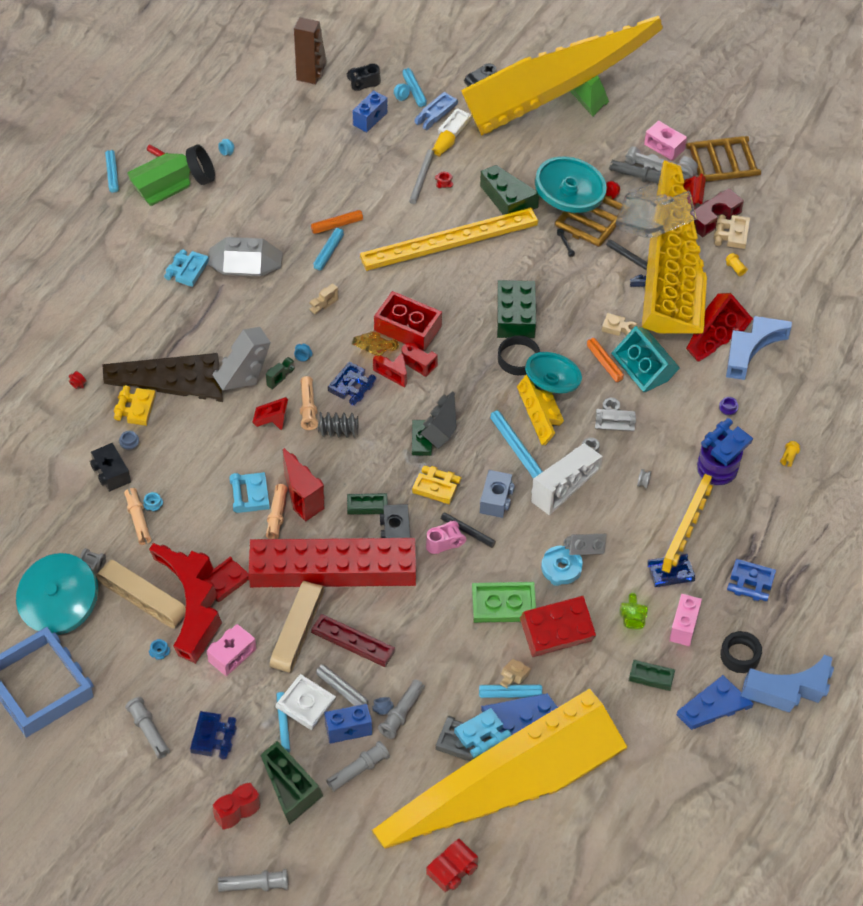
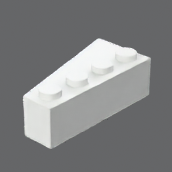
[531,443,603,515]

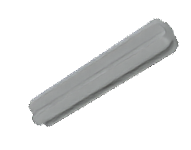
[316,664,368,706]

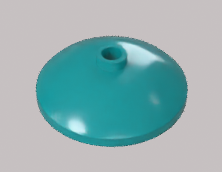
[525,352,582,394]

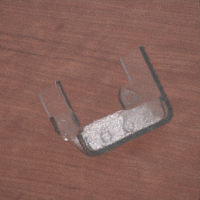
[615,183,697,238]

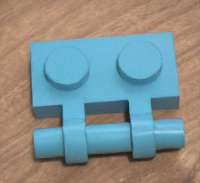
[164,249,209,287]
[454,708,511,758]

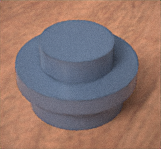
[119,431,139,450]
[372,697,394,715]

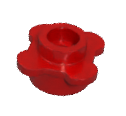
[435,171,453,188]

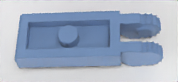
[414,92,458,130]

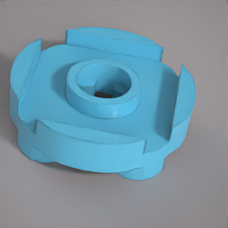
[541,546,583,586]

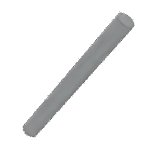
[409,149,434,204]

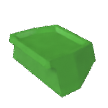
[570,76,609,117]
[127,153,190,206]

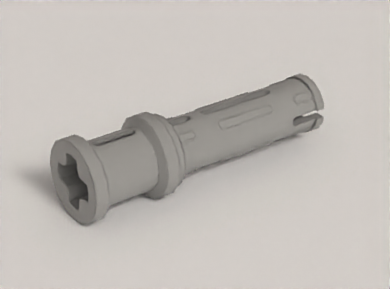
[378,680,425,739]
[125,697,170,759]
[326,741,390,792]
[218,869,288,892]

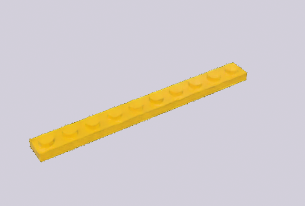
[360,208,538,271]

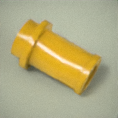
[725,253,748,276]
[780,441,800,467]

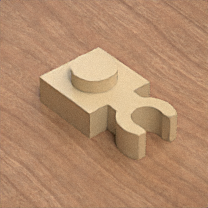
[309,283,338,314]
[602,313,637,336]

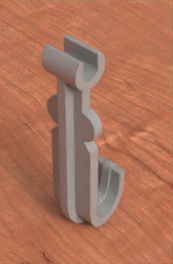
[625,147,698,180]

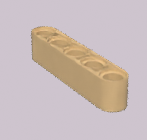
[96,560,186,628]
[270,581,324,673]

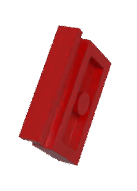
[683,174,706,208]
[206,556,249,603]

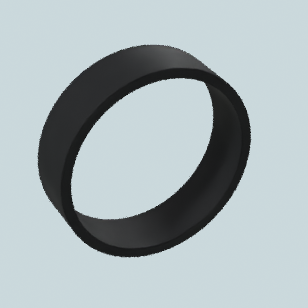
[186,144,215,185]
[498,336,540,376]

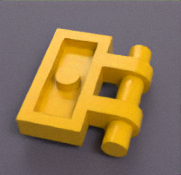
[114,385,156,426]
[412,465,462,504]

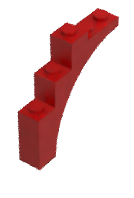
[149,543,222,664]

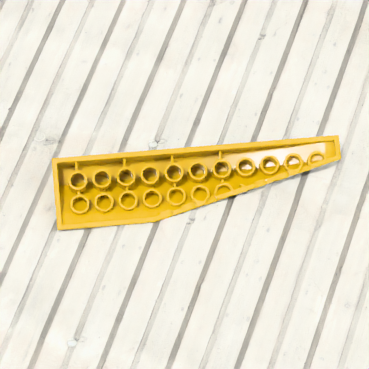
[461,16,663,136]
[642,160,707,333]
[372,688,627,849]

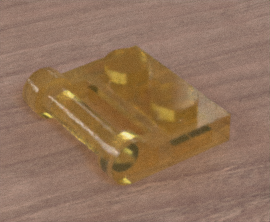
[352,331,399,356]

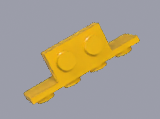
[517,374,564,445]

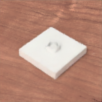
[276,674,336,730]

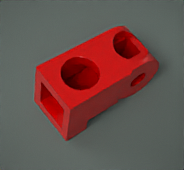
[402,343,438,377]

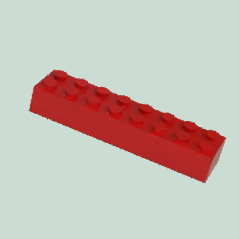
[249,538,416,588]

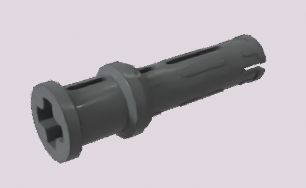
[609,159,661,185]

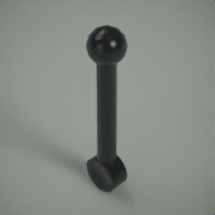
[557,229,575,257]

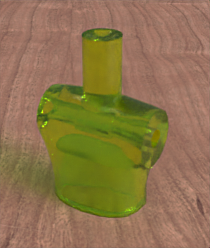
[619,593,648,629]

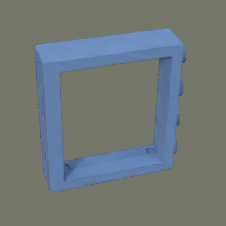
[0,627,94,738]

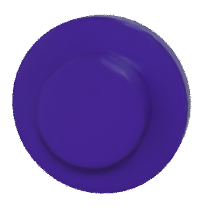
[719,397,739,415]

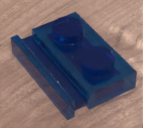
[647,554,695,587]

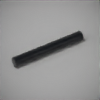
[606,239,648,271]
[440,512,496,548]

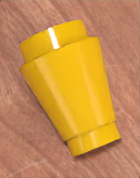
[432,130,456,156]

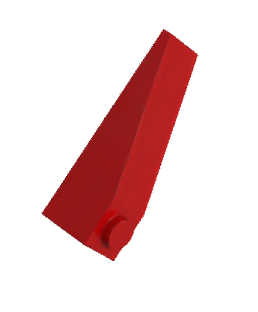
[686,293,753,362]

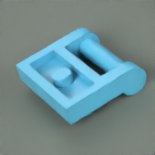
[229,472,270,513]

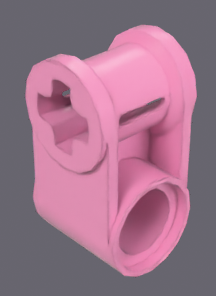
[426,521,467,554]

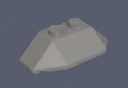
[207,237,283,276]

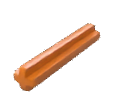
[311,210,363,234]
[587,338,624,382]

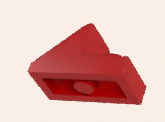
[373,353,407,388]
[252,397,288,430]

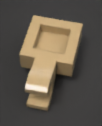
[500,659,531,688]

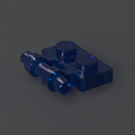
[328,361,377,405]
[190,711,237,759]

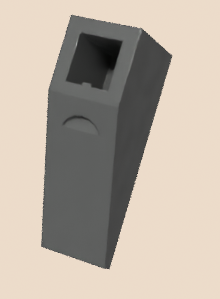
[421,391,456,449]

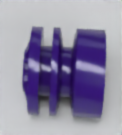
[697,434,743,485]

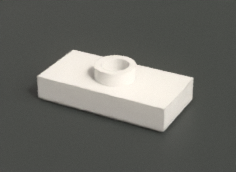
[438,108,472,137]

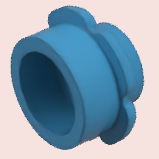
[294,343,313,361]
[149,639,170,660]

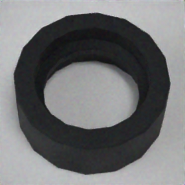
[721,631,762,673]

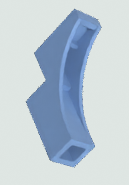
[726,316,792,380]
[741,655,834,713]

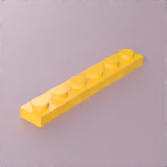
[662,474,713,573]

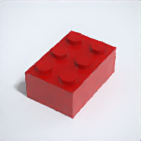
[374,291,442,351]
[520,596,596,657]

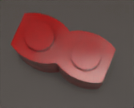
[212,783,261,830]
[426,839,478,893]

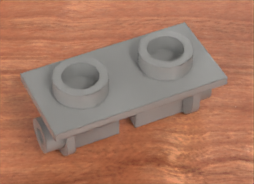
[595,409,636,431]
[564,534,607,555]

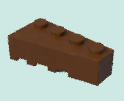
[294,17,327,85]

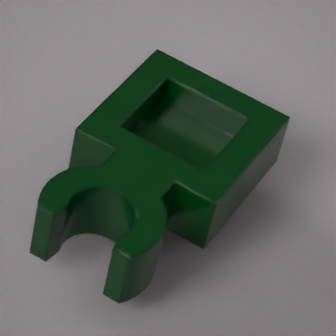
[266,357,295,389]

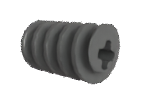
[318,412,359,438]

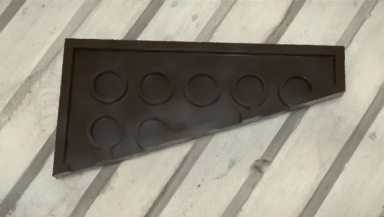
[102,353,223,402]

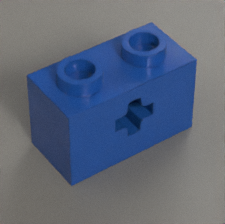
[353,90,388,132]
[324,704,372,744]

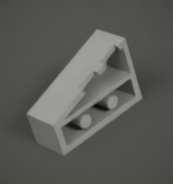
[212,327,271,390]

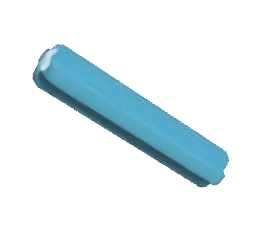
[402,68,427,107]
[105,150,119,193]
[313,228,344,271]
[479,685,542,698]

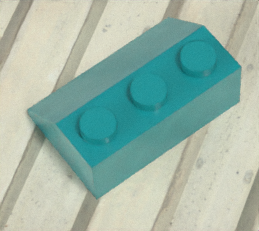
[611,326,680,392]

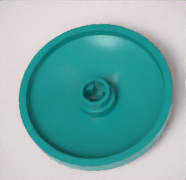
[534,156,607,213]
[16,553,98,635]

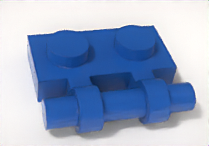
[701,418,753,466]
[727,559,776,602]

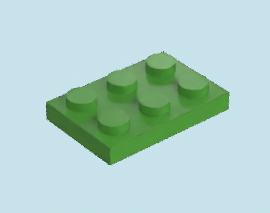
[472,582,536,623]

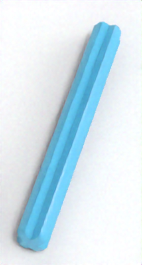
[490,410,543,478]

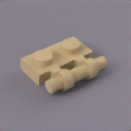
[713,215,750,249]

